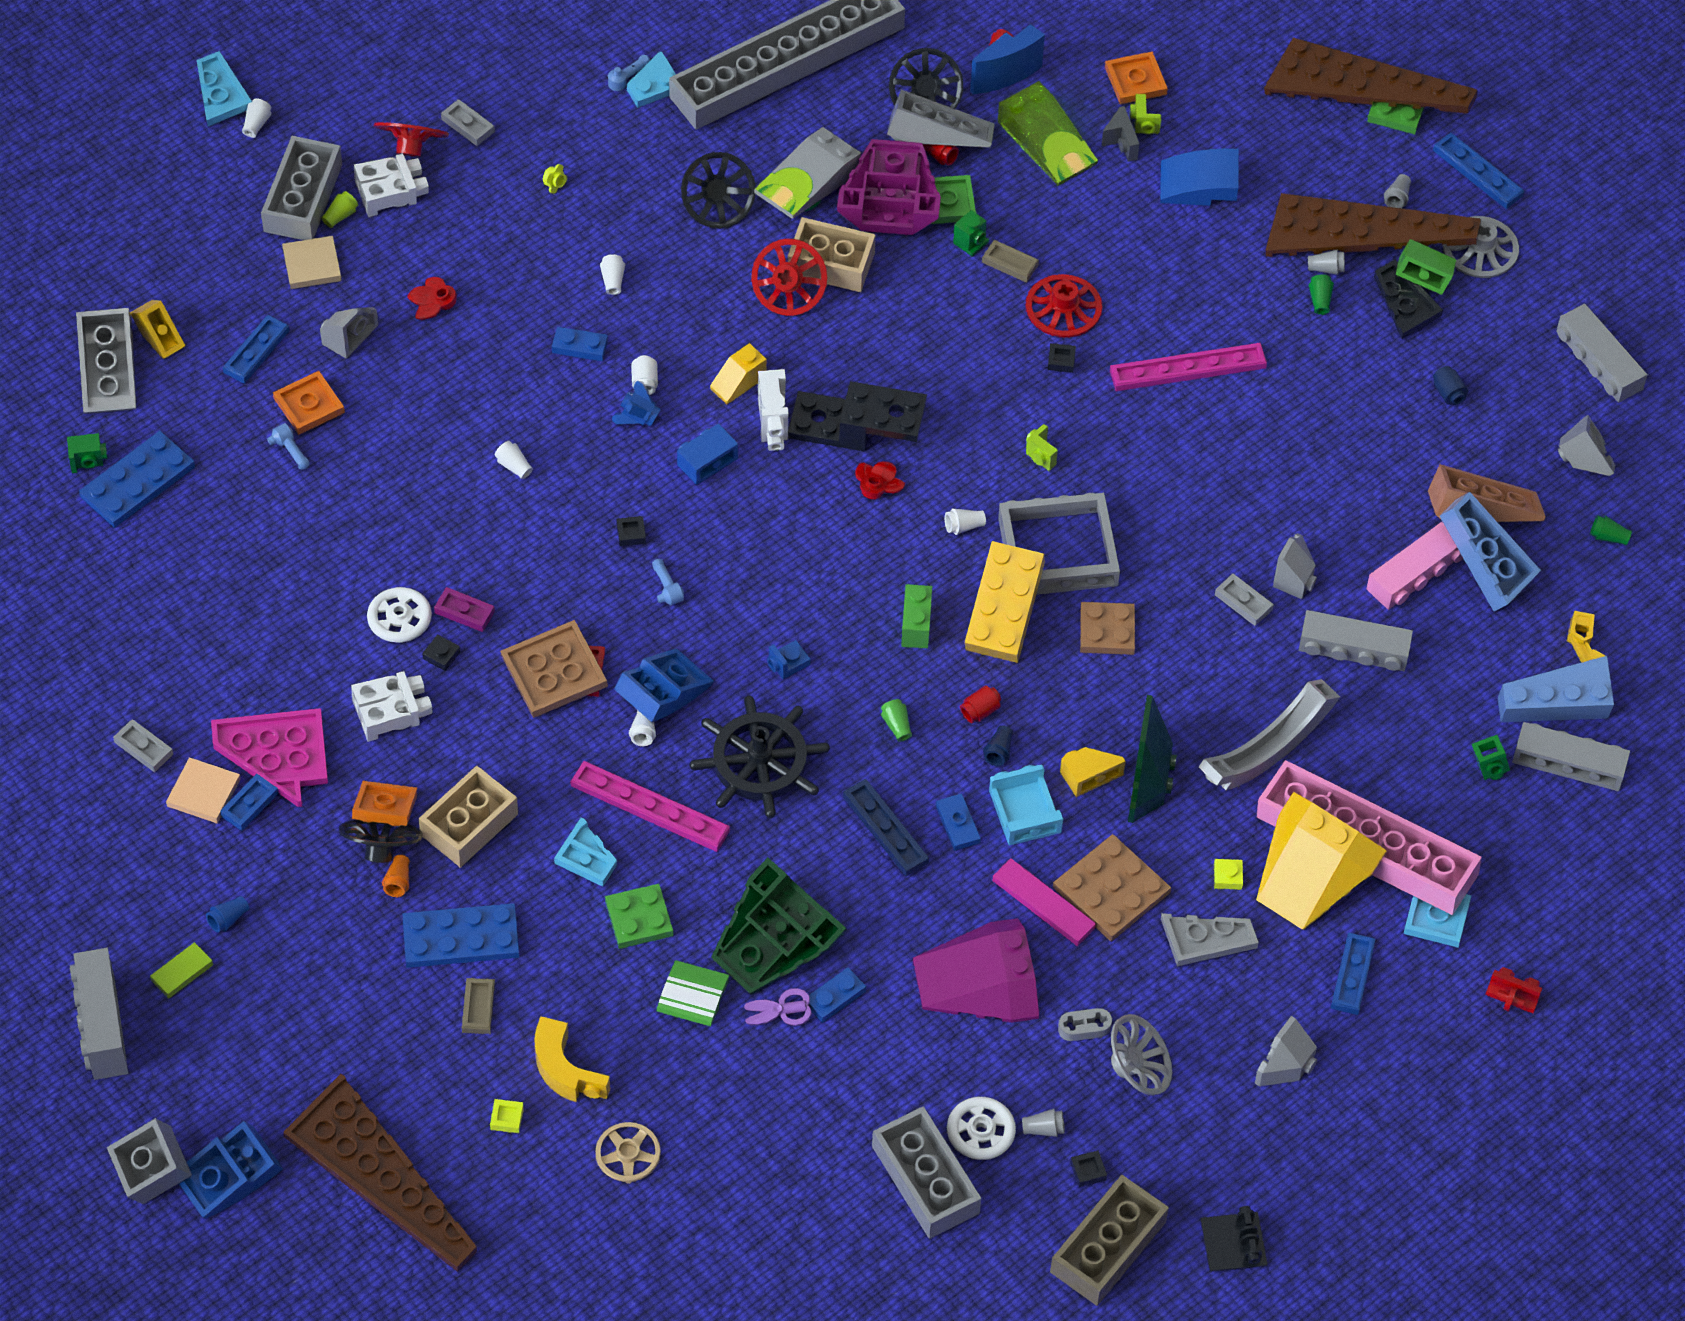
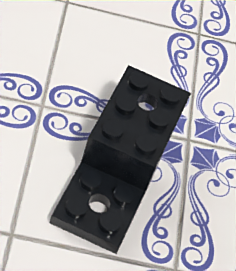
[788,381,927,452]

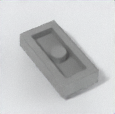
[441,99,495,146]
[1215,574,1274,626]
[113,719,173,773]

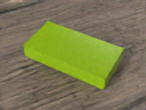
[150,942,213,999]

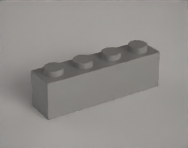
[1556,304,1647,403]
[1299,610,1413,671]
[1512,722,1630,791]

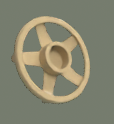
[595,1122,661,1183]

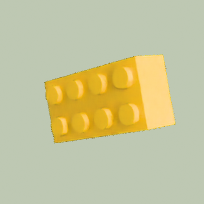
[965,541,1045,663]

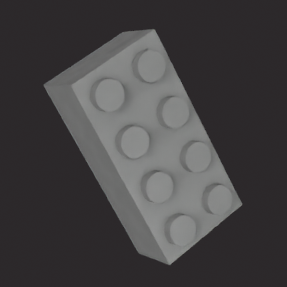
[261,136,342,240]
[70,948,128,1080]
[872,1106,981,1239]

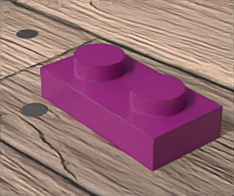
[434,587,495,632]

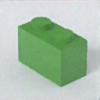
[1396,239,1456,295]
[901,584,932,649]

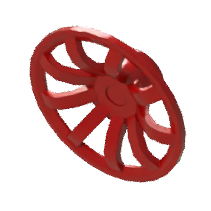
[374,122,449,157]
[751,238,828,316]
[1026,274,1102,337]

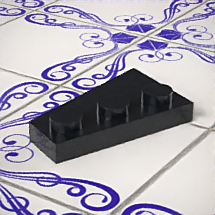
[1374,259,1443,339]

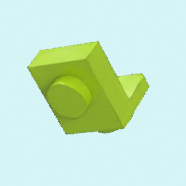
[1130,94,1161,134]
[1026,424,1058,471]

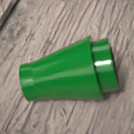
[1308,275,1334,315]
[1590,515,1632,545]

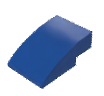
[970,24,1045,94]
[1160,149,1239,206]
[614,648,714,722]
[179,1121,283,1219]

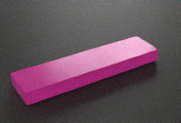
[992,858,1096,946]

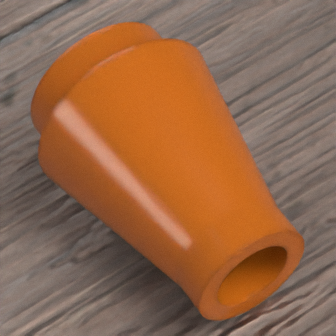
[382,855,410,897]

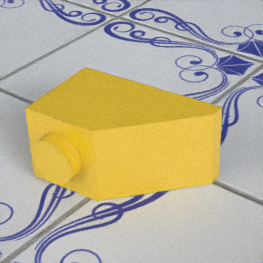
[130,300,185,359]
[710,343,767,404]
[1060,747,1126,797]

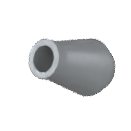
[1384,174,1411,208]
[1308,249,1345,275]
[1022,1108,1065,1137]

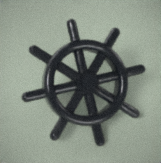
[689,695,830,818]

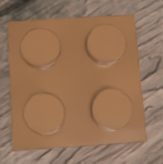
[1080,602,1135,655]

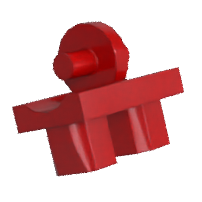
[1485,967,1542,1013]

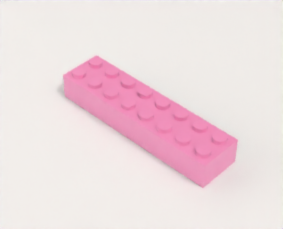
[1257,760,1482,915]

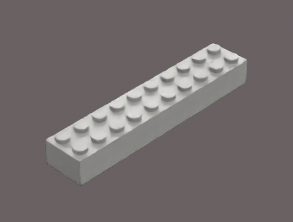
[669,0,905,130]

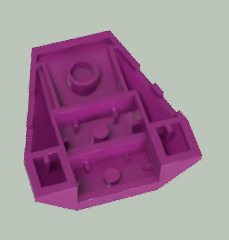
[837,139,941,235]
[913,918,1039,1023]

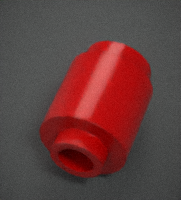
[960,685,1002,723]

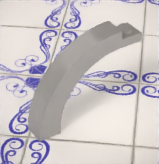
[1199,679,1340,790]

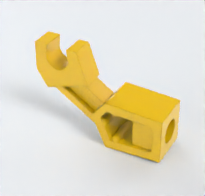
[1567,611,1605,663]

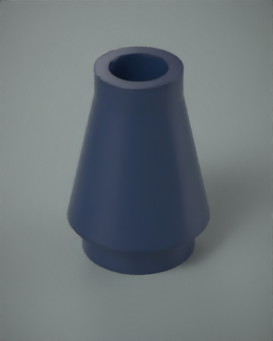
[983,725,1013,766]

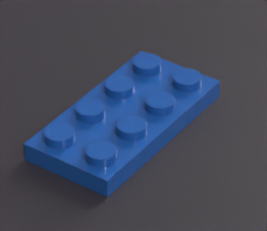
[79,431,195,528]
[402,903,519,968]

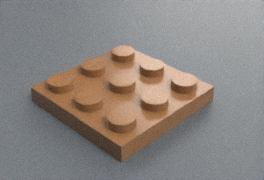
[500,620,608,718]
[1053,834,1171,942]

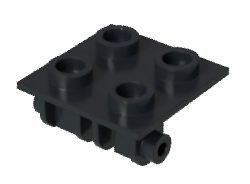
[1200,1206,1268,1272]

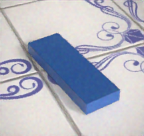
[223,315,290,384]
[1330,932,1375,1015]

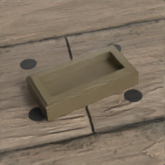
[982,240,1039,283]
[462,978,495,1034]

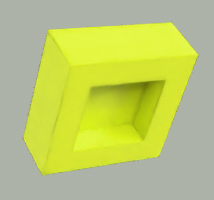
[1214,859,1243,890]
[490,1099,524,1133]

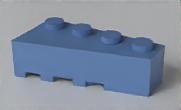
[1440,492,1541,611]
[1498,656,1614,722]

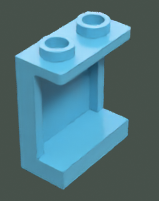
[989,765,1063,846]

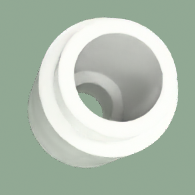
[631,356,658,395]

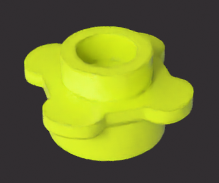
[543,164,567,194]

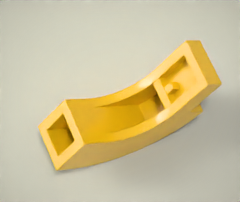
[535,1016,610,1102]

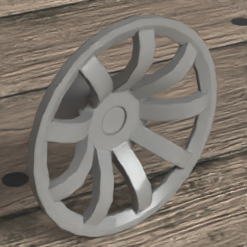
[1443,216,1519,278]
[1111,1014,1172,1096]

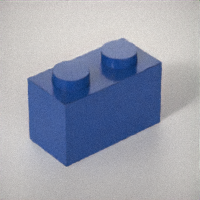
[677,423,738,485]

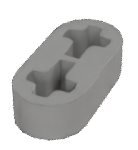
[1058,1008,1112,1041]

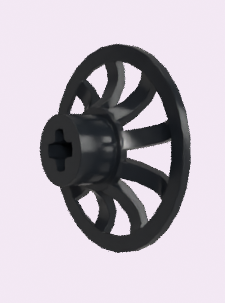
[889,48,963,109]
[681,152,756,228]
[339,819,423,863]

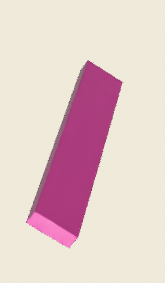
[1110,343,1267,391]
[571,761,730,852]

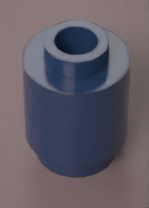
[1433,366,1468,405]

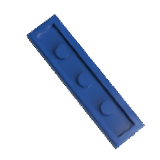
[1433,133,1524,209]

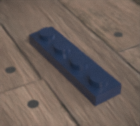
[843,779,929,876]

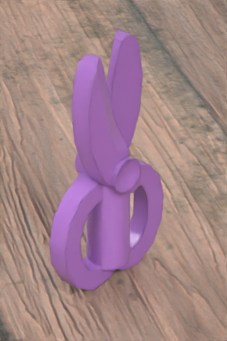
[744,988,812,1026]

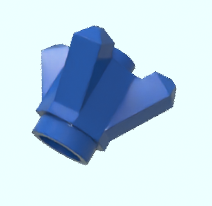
[612,381,660,426]

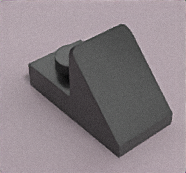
[1102,106,1139,162]

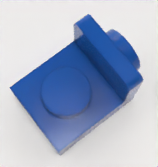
[767,640,810,679]

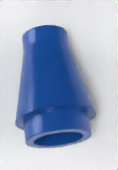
[206,896,249,932]

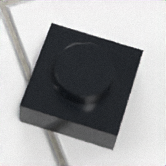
[1047,343,1076,373]
[616,516,646,546]
[422,634,460,671]
[1070,1150,1107,1187]

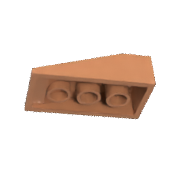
[1428,464,1546,522]

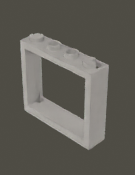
[998,493,1120,594]

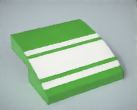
[657,960,729,1026]

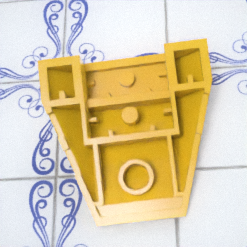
[1256,792,1387,930]

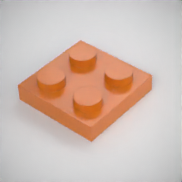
[1105,51,1168,104]
[273,371,345,435]
[352,781,417,826]

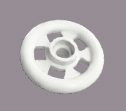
[367,587,432,643]
[947,1097,1016,1160]

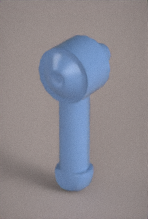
[608,55,650,91]
[267,423,310,470]
[652,559,684,606]

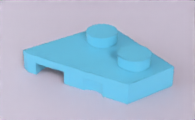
[627,51,676,108]
[554,818,617,887]

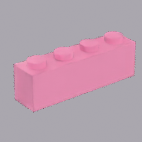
[1366,522,1463,610]

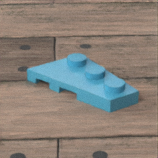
[197,51,252,126]

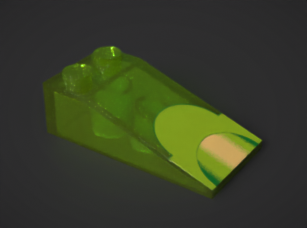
[998,81,1098,186]

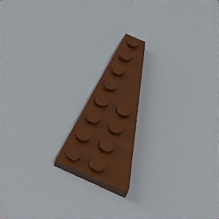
[1264,38,1478,113]
[1266,193,1481,257]
[283,1074,477,1272]

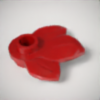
[407,277,457,320]
[855,461,905,499]

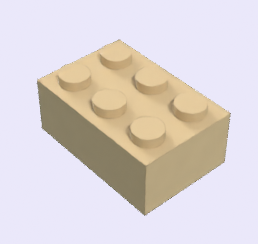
[788,217,876,292]
[419,766,518,868]

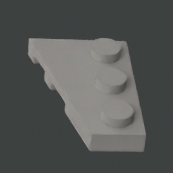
[1161,913,1258,966]

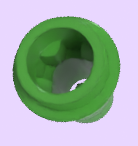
[881,699,912,742]

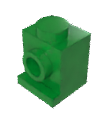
[953,210,989,257]
[67,433,108,473]
[1471,735,1510,780]

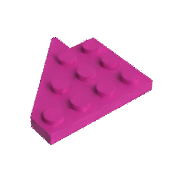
[211,708,328,807]

